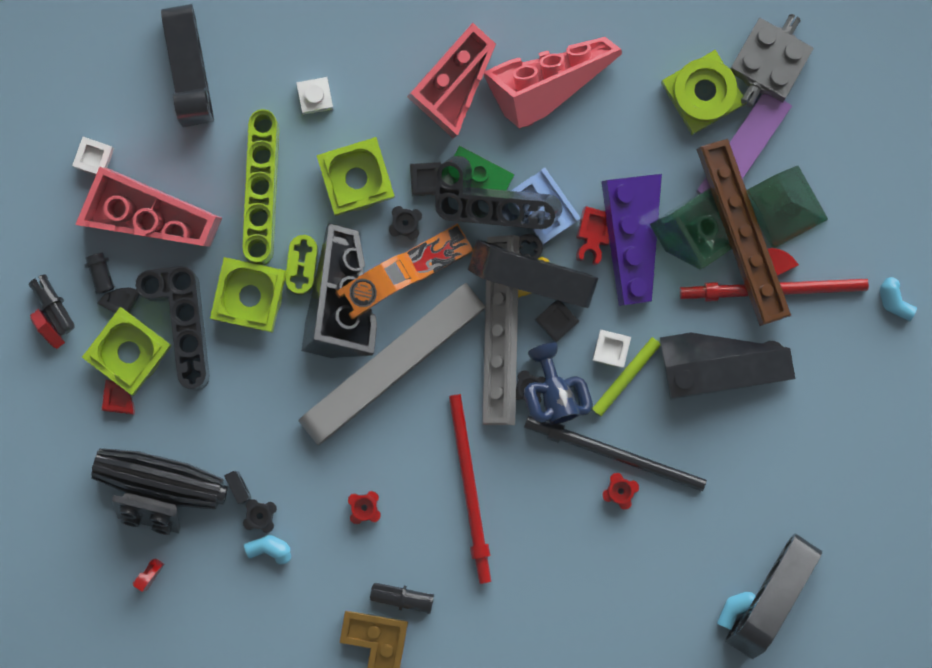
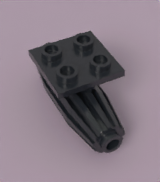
[91,448,228,535]

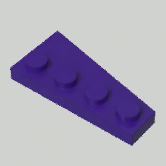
[601,174,662,306]

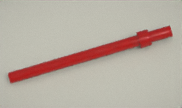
[679,279,869,302]
[449,394,492,584]

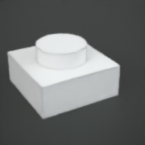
[296,77,333,115]
[72,137,114,175]
[592,330,631,368]

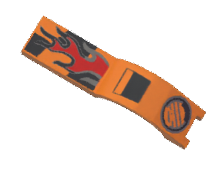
[336,223,473,319]

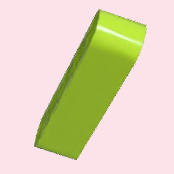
[242,109,280,265]

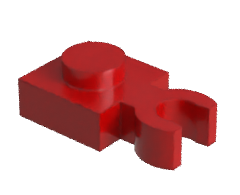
[576,206,610,265]

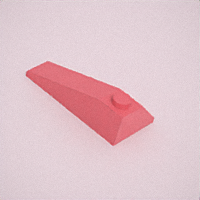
[484,37,622,129]

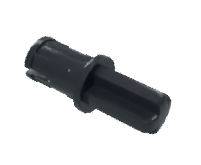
[28,274,75,335]
[370,583,434,614]

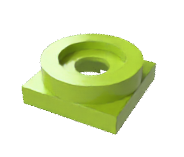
[661,50,747,136]
[316,137,395,216]
[210,257,287,333]
[82,307,172,396]

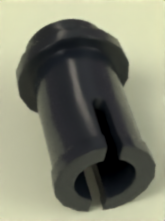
[84,252,115,294]

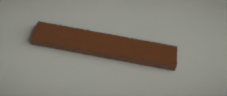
[696,139,791,326]

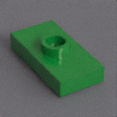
[448,146,515,191]

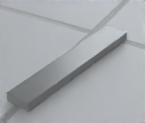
[483,235,520,425]

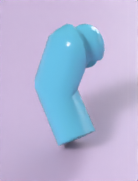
[880,277,917,321]
[244,535,292,564]
[717,592,755,630]

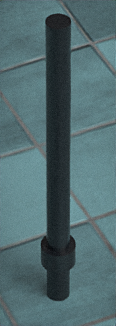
[524,416,707,491]

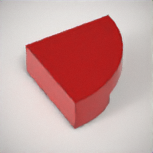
[767,248,799,276]
[30,308,65,349]
[101,379,135,415]
[133,558,165,592]

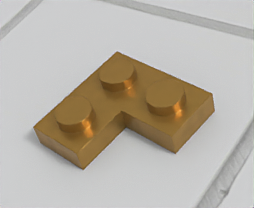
[339,610,408,668]

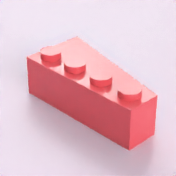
[75,167,222,247]

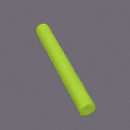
[592,337,661,417]

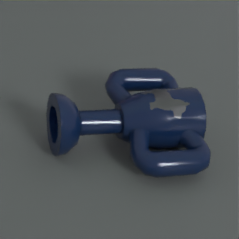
[524,342,593,425]

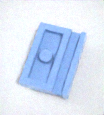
[511,168,581,245]

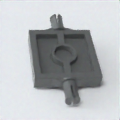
[730,14,814,107]

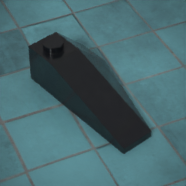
[301,223,377,358]
[660,332,796,400]

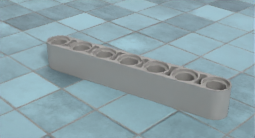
[298,283,486,445]

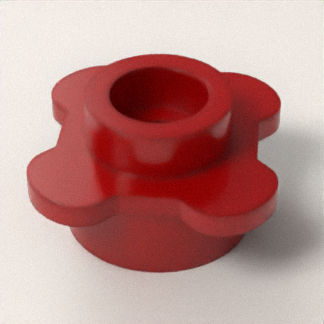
[602,473,639,510]
[348,491,381,524]

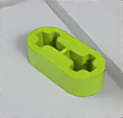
[285,235,318,295]

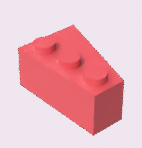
[407,23,496,138]

